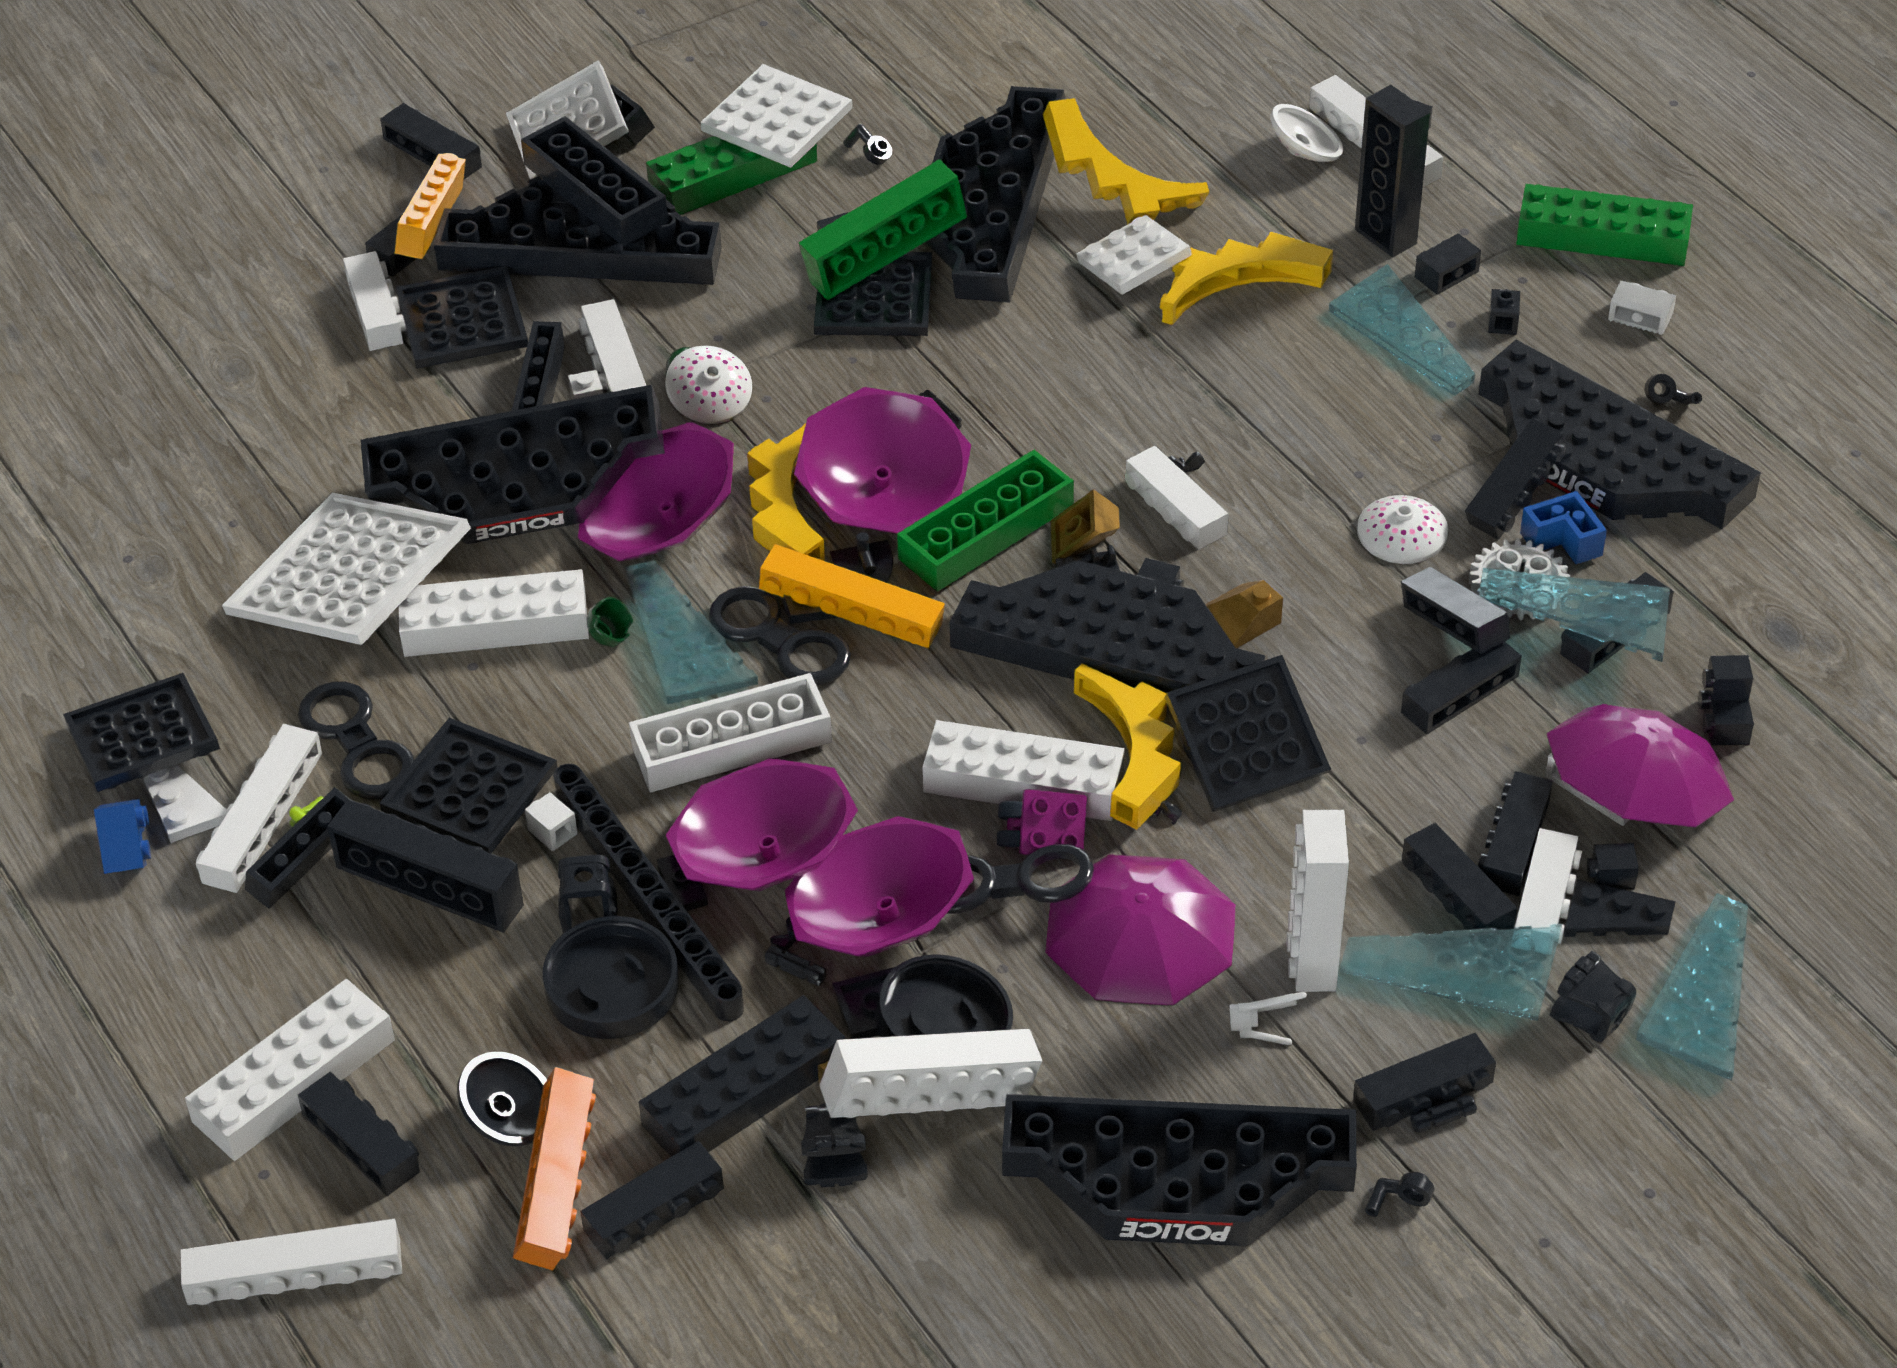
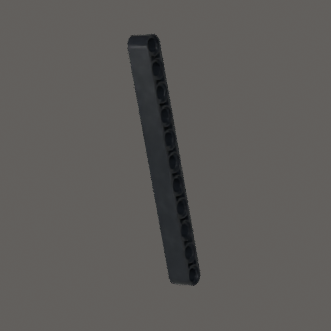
[553,764,744,1022]

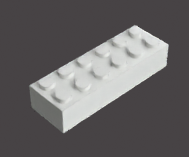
[399,569,589,657]
[629,673,832,793]
[923,720,1124,821]
[1286,810,1349,992]
[185,979,395,1161]
[819,1029,1042,1118]

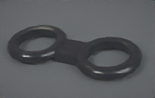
[708,586,851,686]
[298,681,415,799]
[946,844,1094,914]

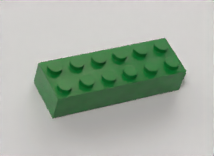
[646,136,818,215]
[798,160,967,300]
[1516,183,1693,266]
[897,449,1074,592]

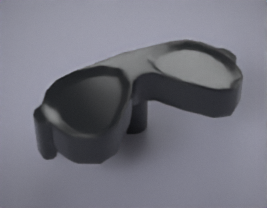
[1168,451,1205,472]
[1153,800,1182,825]
[770,917,796,951]

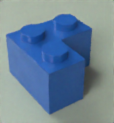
[1520,491,1607,564]
[94,799,151,874]

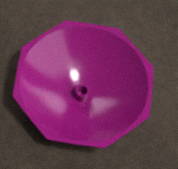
[794,387,971,533]
[578,422,734,561]
[1546,704,1734,828]
[666,758,858,892]
[784,816,974,957]
[1045,854,1236,1006]

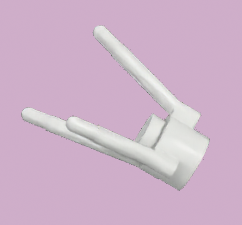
[1229,992,1307,1045]

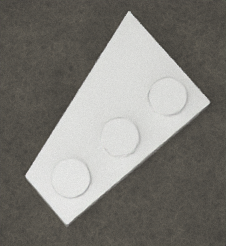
[142,765,227,843]

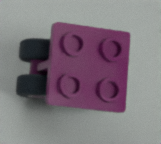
[997,789,1087,855]

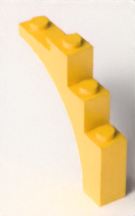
[1043,98,1209,225]
[1160,232,1333,325]
[747,423,825,561]
[1074,664,1181,830]

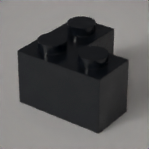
[1698,655,1754,746]

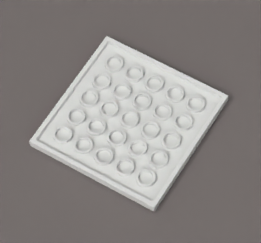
[222,493,471,645]

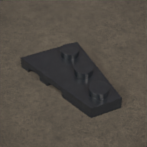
[1563,879,1676,937]

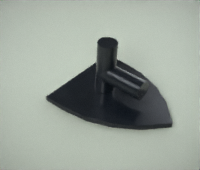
[829,532,894,583]

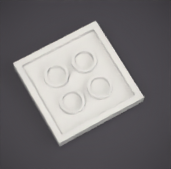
[1076,215,1192,295]

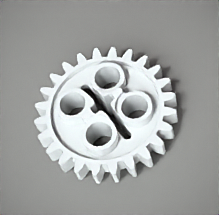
[1469,539,1570,620]

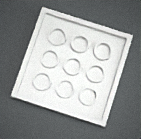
[506,61,629,179]
[701,64,852,168]

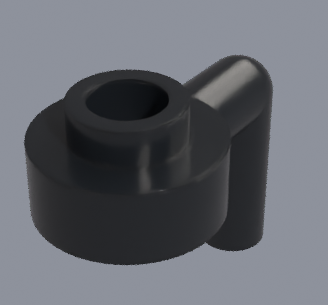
[843,124,892,165]
[1644,374,1702,405]
[1365,1172,1435,1217]

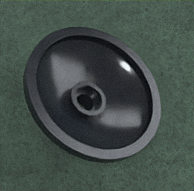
[457,1052,546,1146]

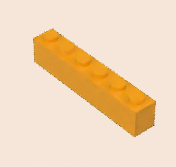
[395,153,466,259]
[759,544,945,649]

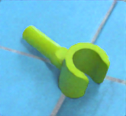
[289,796,323,827]

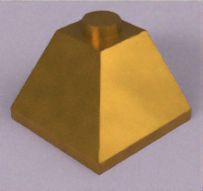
[1051,489,1120,564]
[1205,580,1283,648]

